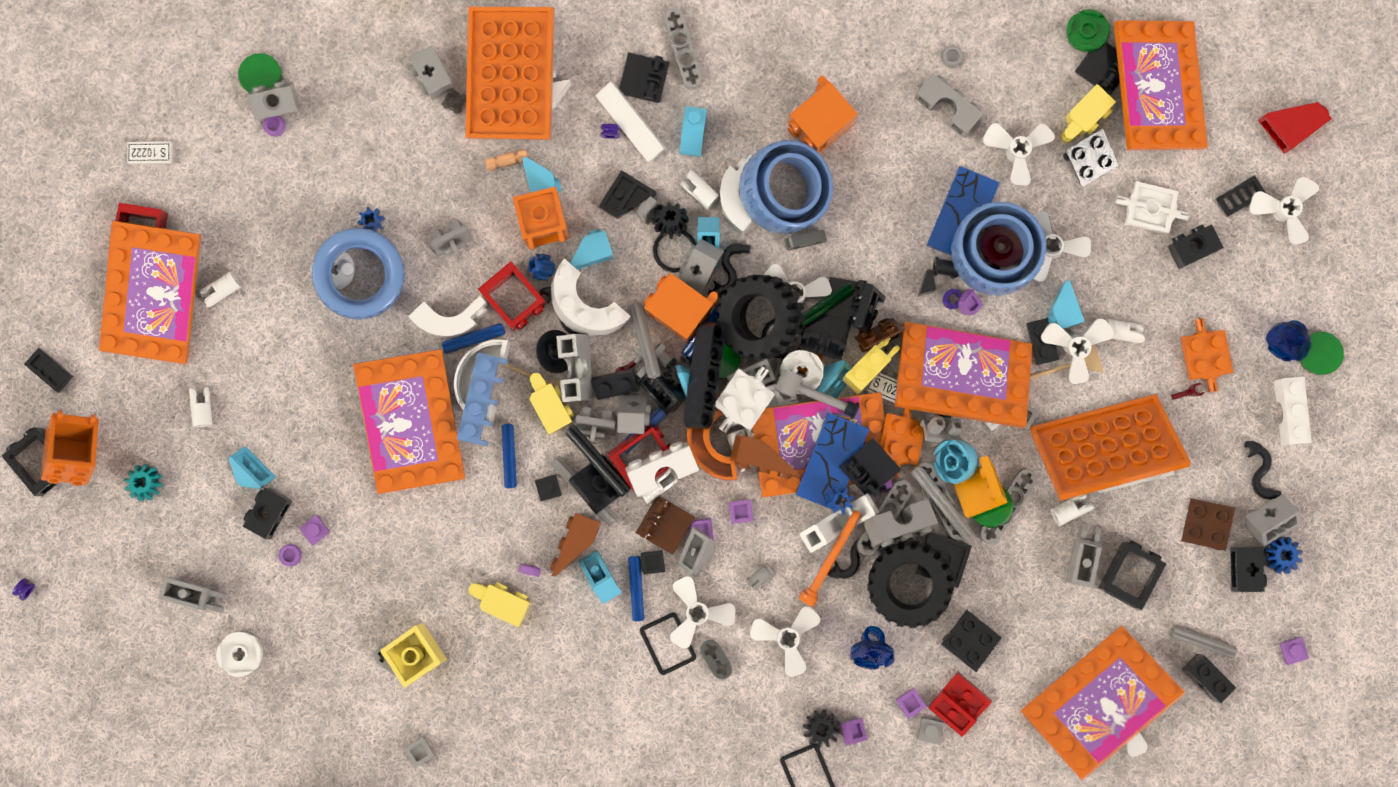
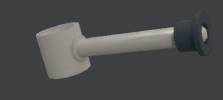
[774,369,860,419]

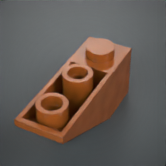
[730,434,799,479]
[550,513,601,577]

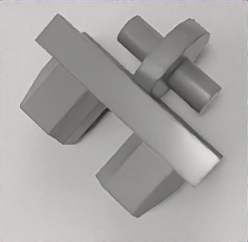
[430,219,473,257]
[633,344,672,383]
[575,407,616,444]
[920,416,963,448]

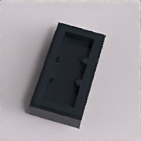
[24,348,74,393]

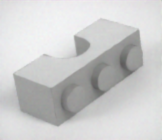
[914,73,983,138]
[556,334,594,402]
[863,499,938,548]

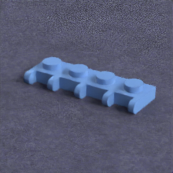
[457,353,508,446]

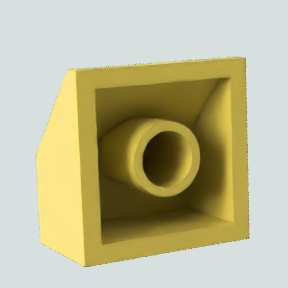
[380,623,448,688]

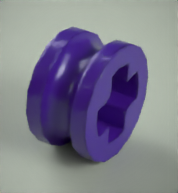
[600,124,620,139]
[942,289,962,310]
[12,578,35,601]

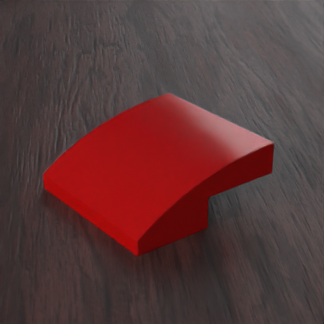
[928,671,992,737]

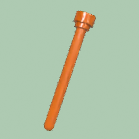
[799,510,861,607]

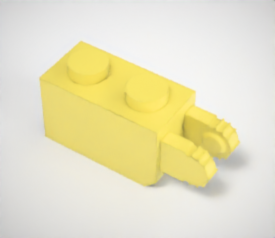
[1060,84,1116,143]
[842,338,901,395]
[529,372,574,434]
[469,582,531,627]

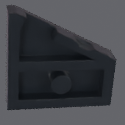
[598,170,657,219]
[853,284,886,333]

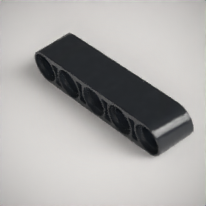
[683,322,726,429]

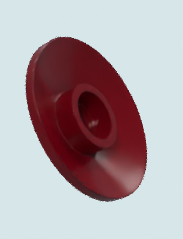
[981,225,1023,267]

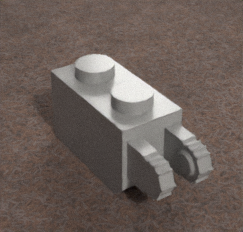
[1066,522,1102,588]
[158,576,228,613]

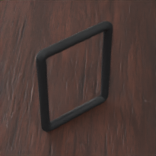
[640,612,696,675]
[780,744,835,787]

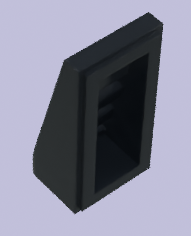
[1216,175,1266,217]
[639,373,686,415]

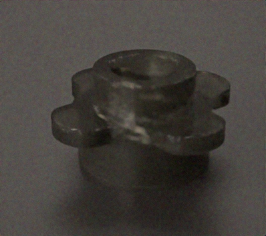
[442,89,466,114]

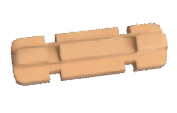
[485,149,528,171]

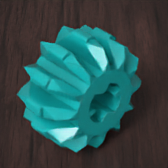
[123,464,163,501]

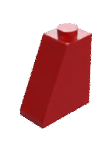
[1257,102,1332,154]

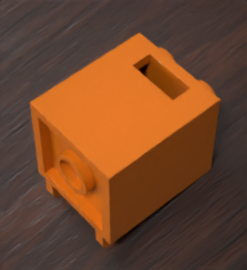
[787,76,858,154]
[512,186,571,250]
[643,273,718,343]
[41,410,99,486]

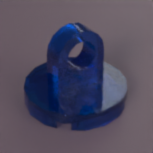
[1265,320,1312,362]
[850,626,895,670]

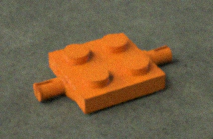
[1180,318,1234,393]
[880,408,925,477]

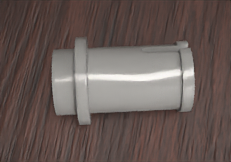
[746,563,775,590]

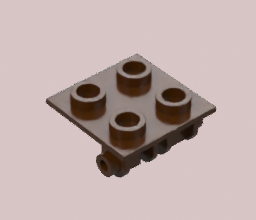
[854,318,905,353]
[636,496,695,555]
[1181,498,1235,551]

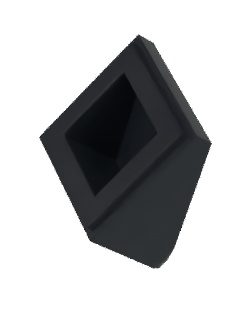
[918,269,936,297]

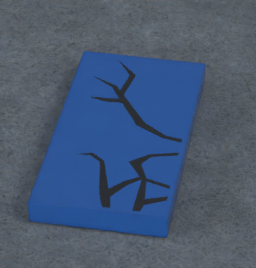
[926,166,1000,256]
[795,413,869,510]

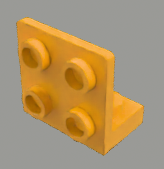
[954,455,1008,518]

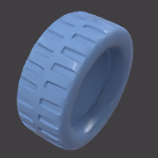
[739,140,833,234]
[951,201,1047,296]
[312,228,405,320]

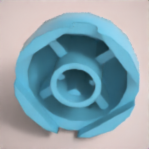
[934,439,979,484]

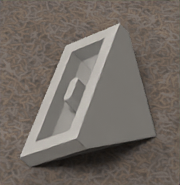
[677,527,716,576]

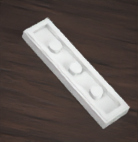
[595,81,666,162]

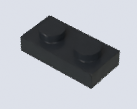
[1026,318,1059,365]
[591,368,640,400]

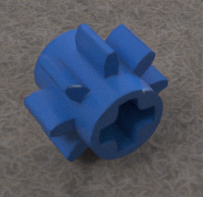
[357,207,386,232]
[528,253,555,280]
[826,487,854,514]

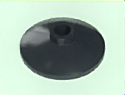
[536,330,568,374]

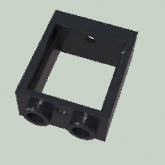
[2,427,58,497]
[1098,540,1167,611]

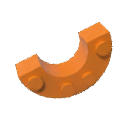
[687,393,737,481]

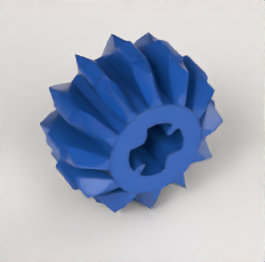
[1263,537,1303,574]

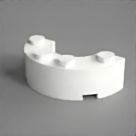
[551,259,631,336]
[454,340,511,428]

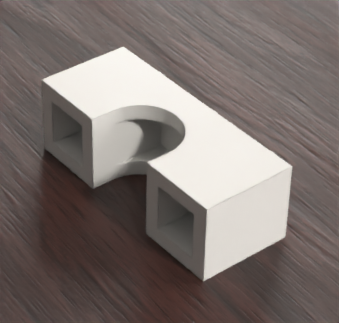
[1274,377,1312,446]
[625,441,699,497]

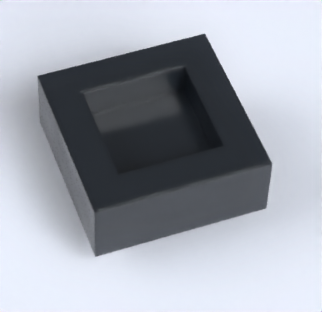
[535,474,562,502]
[641,550,665,575]

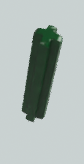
[800,283,855,326]

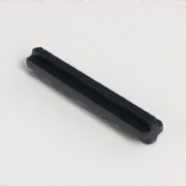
[565,425,631,497]

